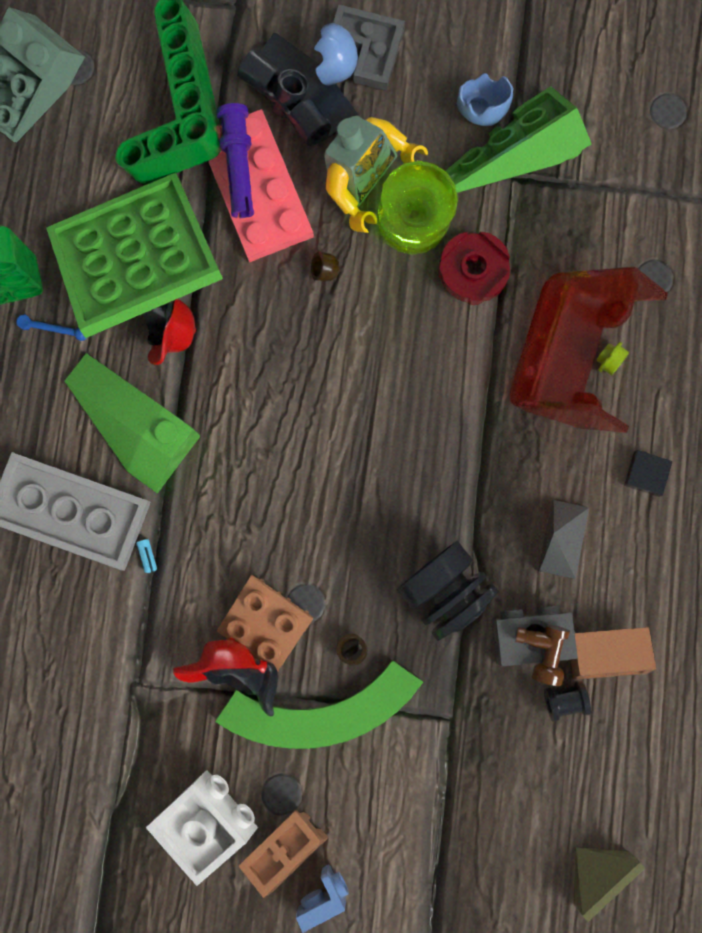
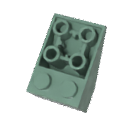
[0,7,85,142]

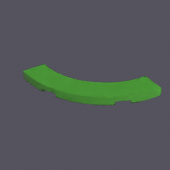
[215,660,423,749]

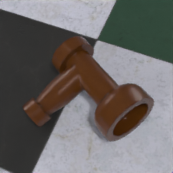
[515,625,570,686]

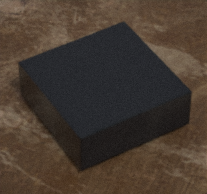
[624,450,673,497]

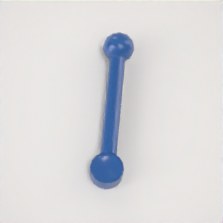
[16,315,87,341]

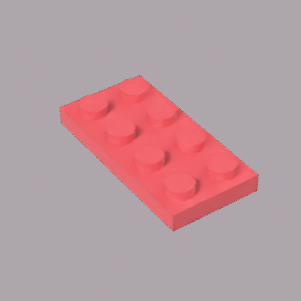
[208,109,314,263]

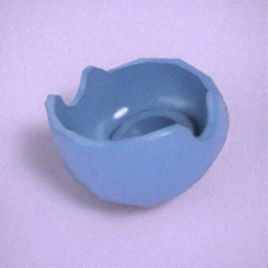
[314,23,358,86]
[457,73,514,126]

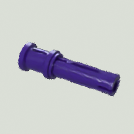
[216,103,254,218]

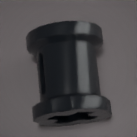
[544,681,591,722]

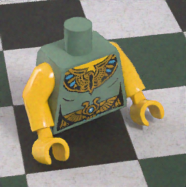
[324,115,428,233]

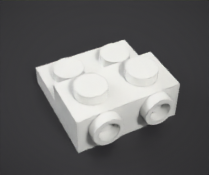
[146,770,258,886]

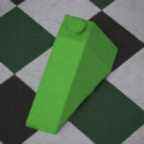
[441,86,592,194]
[65,353,200,493]

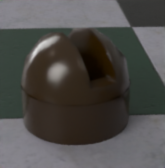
[311,252,340,282]
[336,634,368,666]

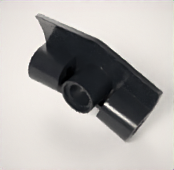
[237,33,358,146]

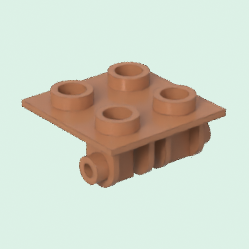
[217,575,314,671]

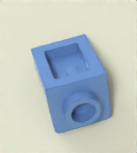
[296,864,349,933]

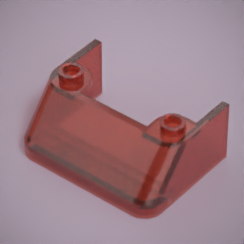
[509,267,668,433]

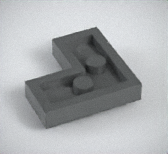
[333,4,405,91]

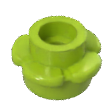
[596,342,630,376]

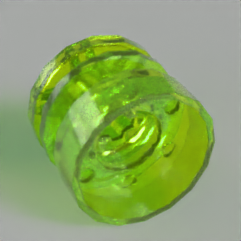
[377,161,458,255]

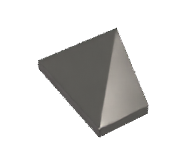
[538,500,589,579]

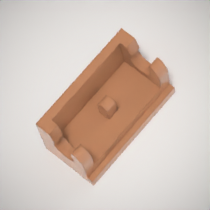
[570,627,656,680]
[239,810,329,898]

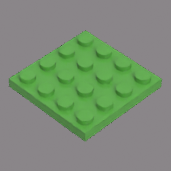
[46,172,223,338]

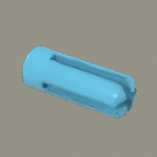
[137,539,157,573]

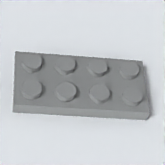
[0,452,151,571]

